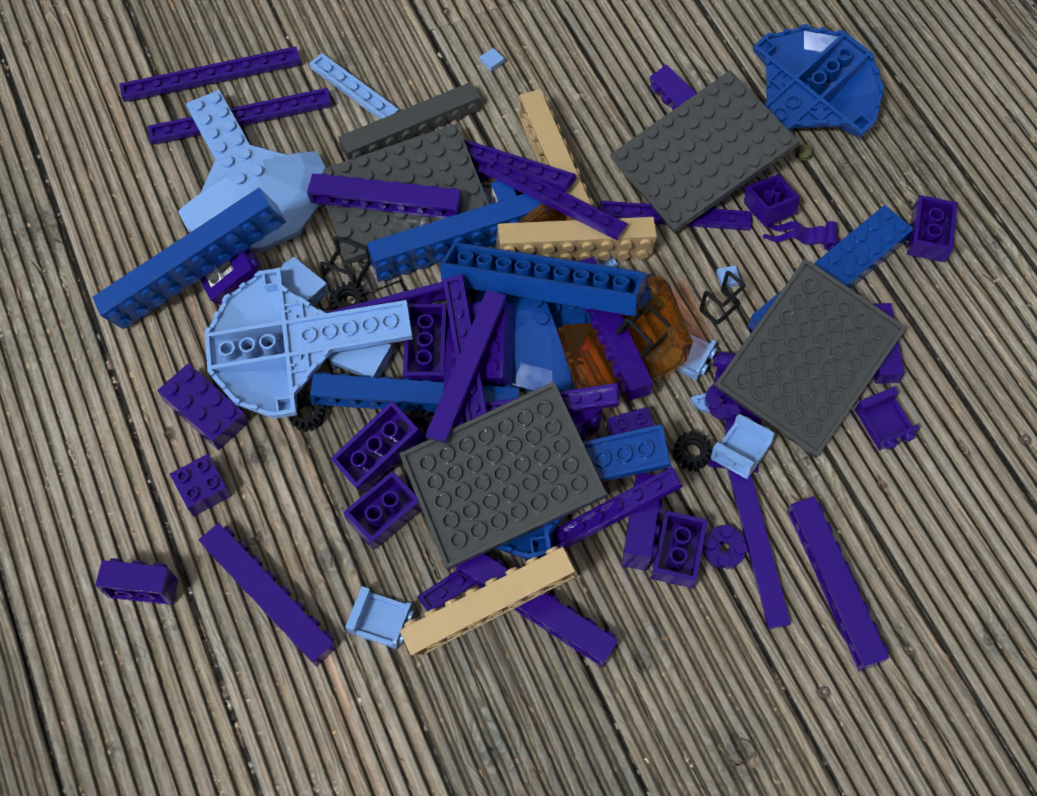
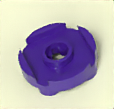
[704,381,745,421]
[703,525,747,569]

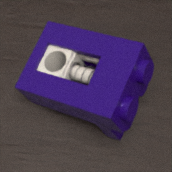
[200,246,263,305]

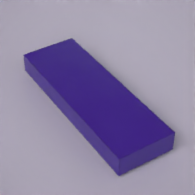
[417,571,475,611]

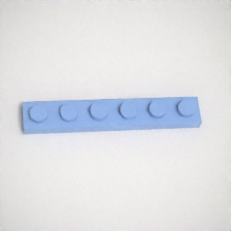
[309,53,399,119]

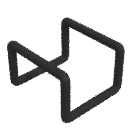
[320,236,371,285]
[699,271,746,324]
[616,303,673,358]

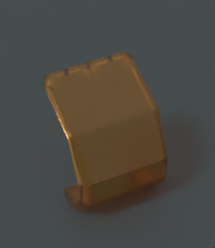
[557,275,693,392]

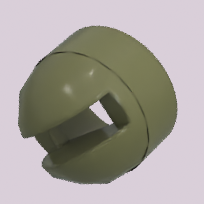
[797,145,813,161]

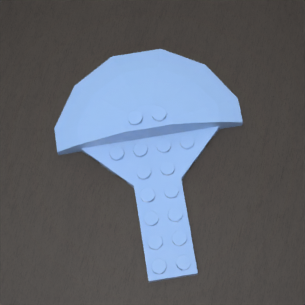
[178,90,326,252]
[205,268,413,419]

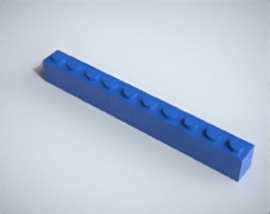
[310,372,519,413]

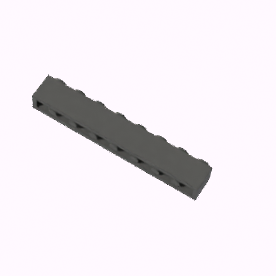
[338,82,481,160]

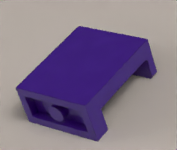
[854,387,920,451]

